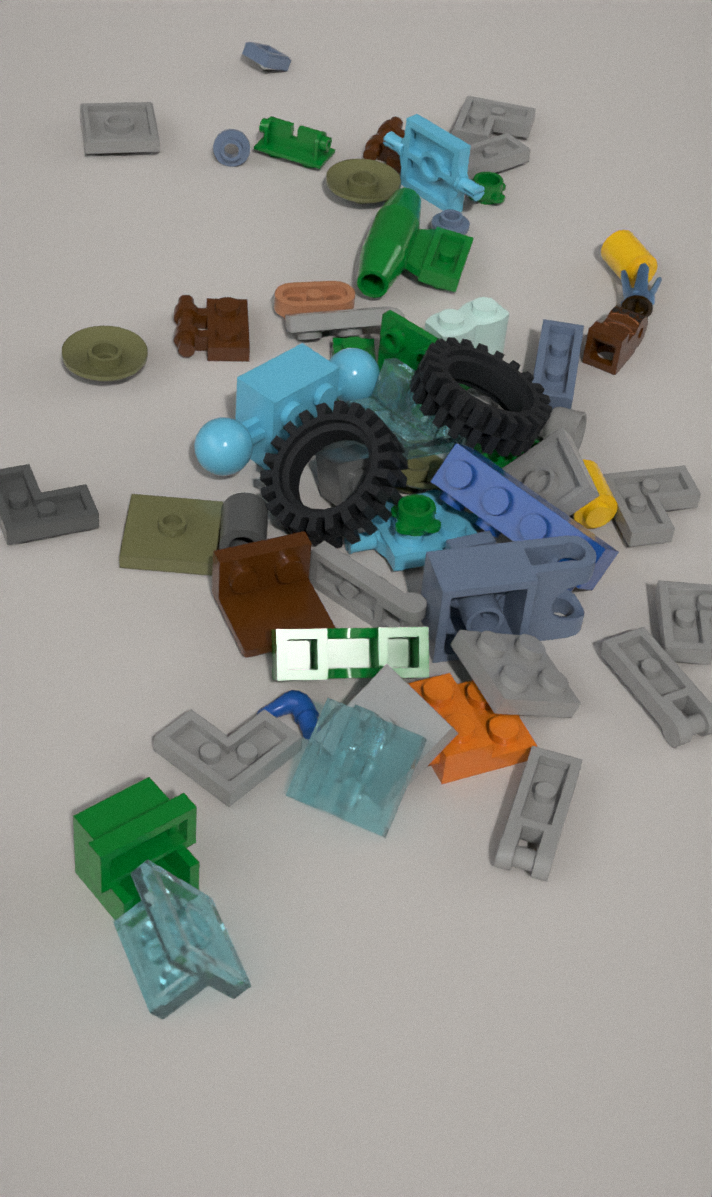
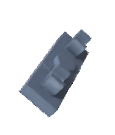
[532,319,584,409]

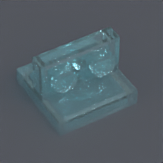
[347,358,464,460]
[286,698,427,838]
[113,860,252,1020]

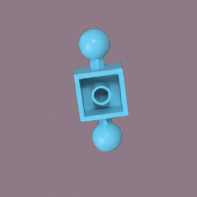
[194,343,380,476]

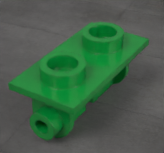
[254,116,335,169]

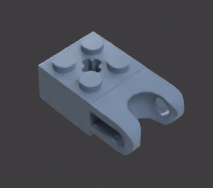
[421,536,597,663]

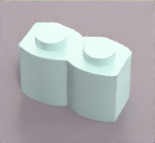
[425,297,509,355]

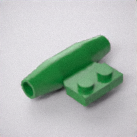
[357,188,474,298]

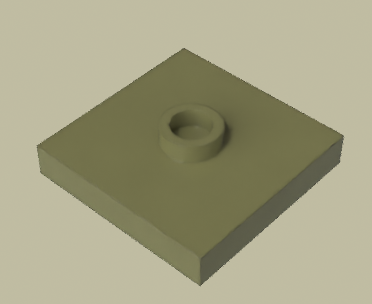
[119,494,224,576]

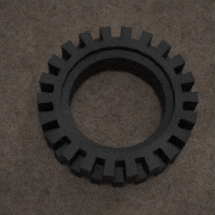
[409,337,552,457]
[260,401,408,548]

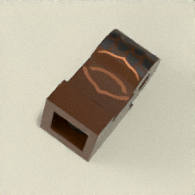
[582,305,648,375]

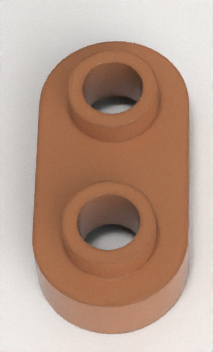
[274,281,355,318]

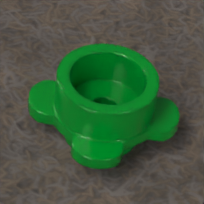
[468,172,506,205]
[391,494,441,536]

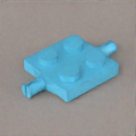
[383,114,485,212]
[344,490,481,571]

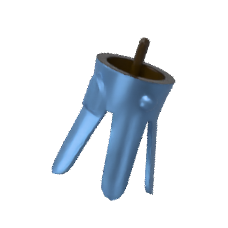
[621,263,662,317]

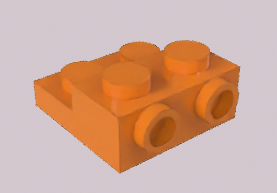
[408,673,537,784]

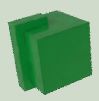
[73,777,200,932]

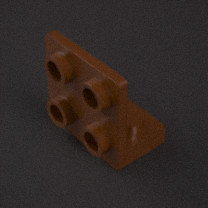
[212,531,336,658]

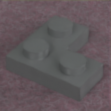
[0,464,99,545]

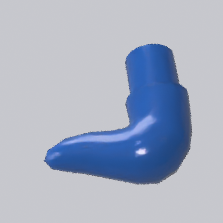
[257,690,322,740]

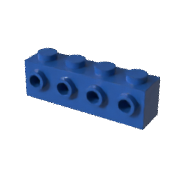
[430,443,619,592]

